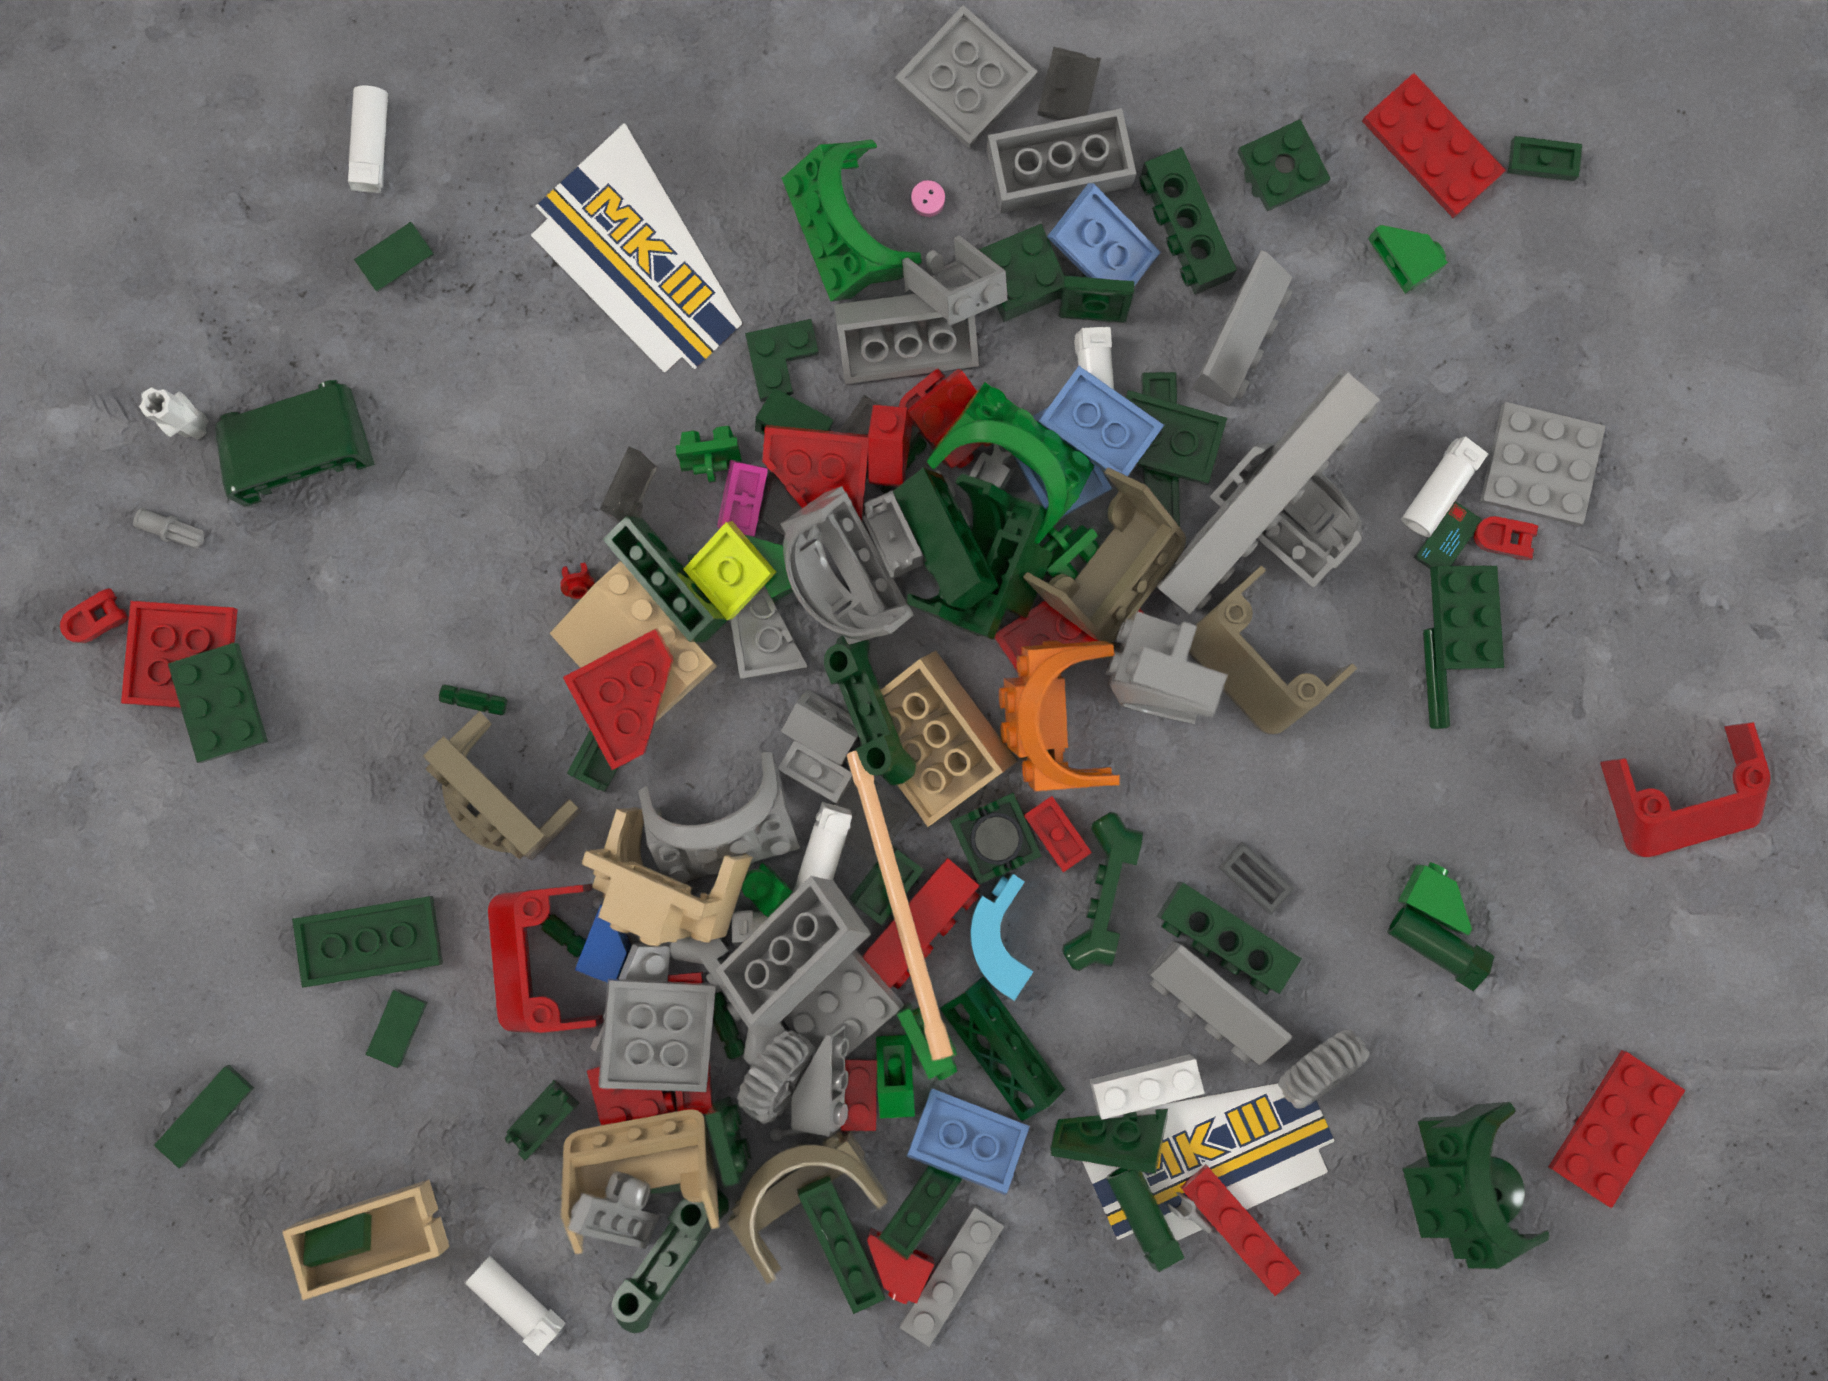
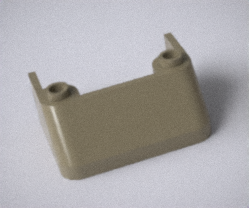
[1023,467,1186,643]
[1188,565,1357,735]

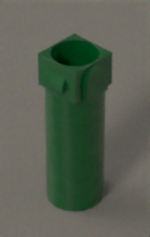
[1387,904,1495,991]
[1106,1168,1185,1272]

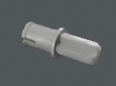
[133,507,205,549]

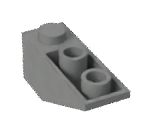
[791,1023,849,1137]

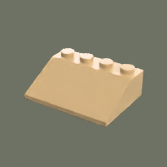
[550,561,717,722]
[881,651,1017,827]

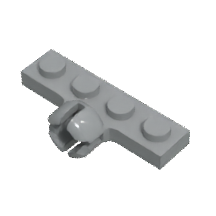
[568,1172,660,1249]

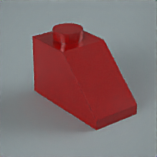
[868,405,913,487]
[867,1227,934,1304]

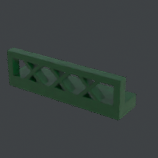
[940,977,1066,1122]

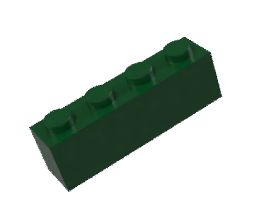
[893,467,999,610]

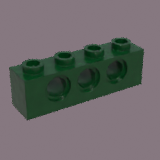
[1139,147,1237,295]
[603,516,728,642]
[1157,882,1302,995]

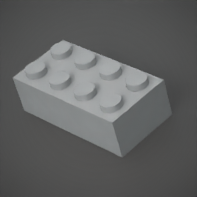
[987,108,1136,214]
[716,876,871,1027]

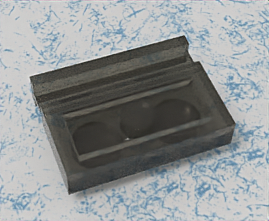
[1037,47,1101,121]

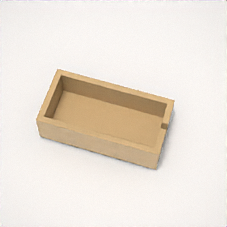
[282,1180,450,1300]

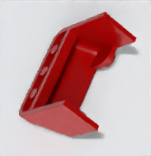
[1600,722,1771,857]
[488,883,604,1033]

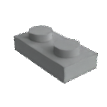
[777,740,853,805]

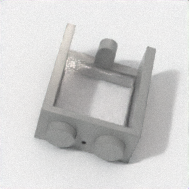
[902,235,1007,326]

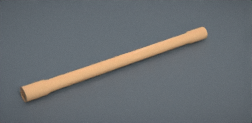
[846,750,953,1061]

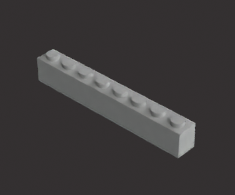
[1157,368,1380,614]

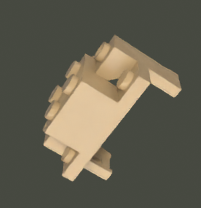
[582,807,753,946]

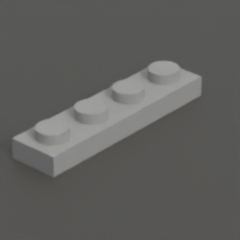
[900,1205,1004,1347]

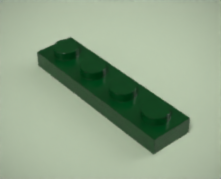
[797,1175,886,1314]

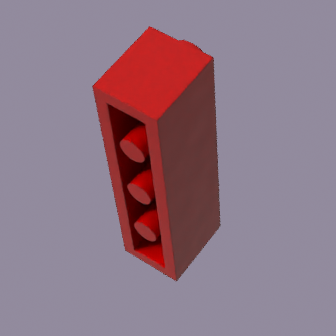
[862,858,980,990]

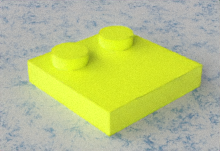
[683,521,777,620]

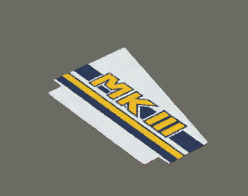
[531,123,742,372]
[1082,1083,1334,1253]

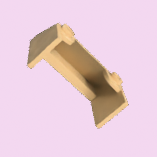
[561,1110,719,1254]

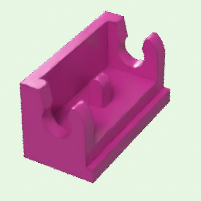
[717,460,768,537]

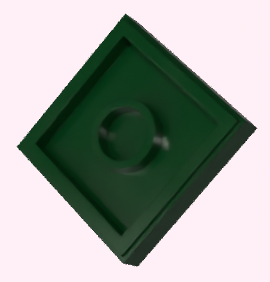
[1059,276,1135,323]

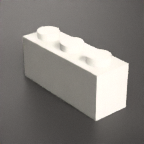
[1089,1054,1205,1119]

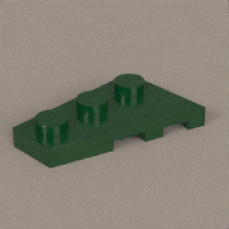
[1050,1108,1168,1174]

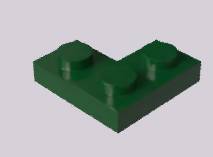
[745,319,819,401]

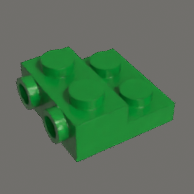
[897,1002,958,1081]

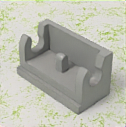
[862,494,923,579]
[781,689,859,766]

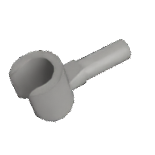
[1167,1192,1213,1233]

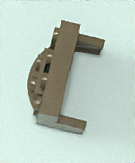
[423,711,582,861]
[728,1131,888,1284]

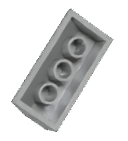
[1192,250,1293,406]
[834,288,979,384]
[1146,941,1293,1065]

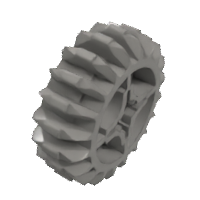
[738,1030,817,1124]
[1278,1030,1370,1108]

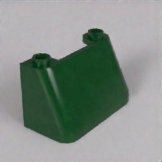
[215,380,375,507]

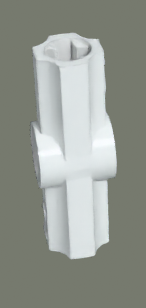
[139,387,209,440]

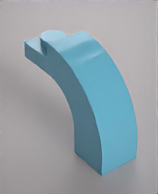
[970,873,1034,1001]

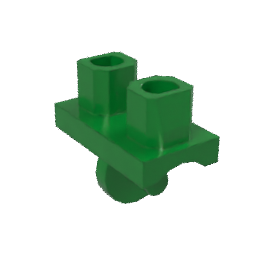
[675,426,742,483]
[1042,524,1099,579]
[741,863,792,918]

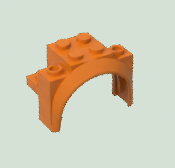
[999,640,1120,791]

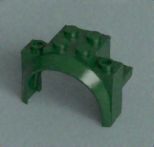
[907,474,1053,640]
[1402,1102,1549,1269]

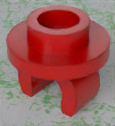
[560,562,595,599]

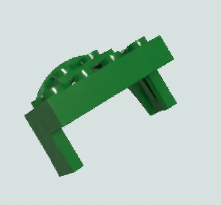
[782,139,922,302]
[927,382,1095,545]

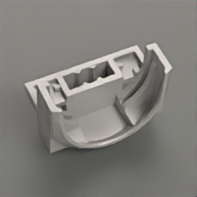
[1105,612,1227,724]

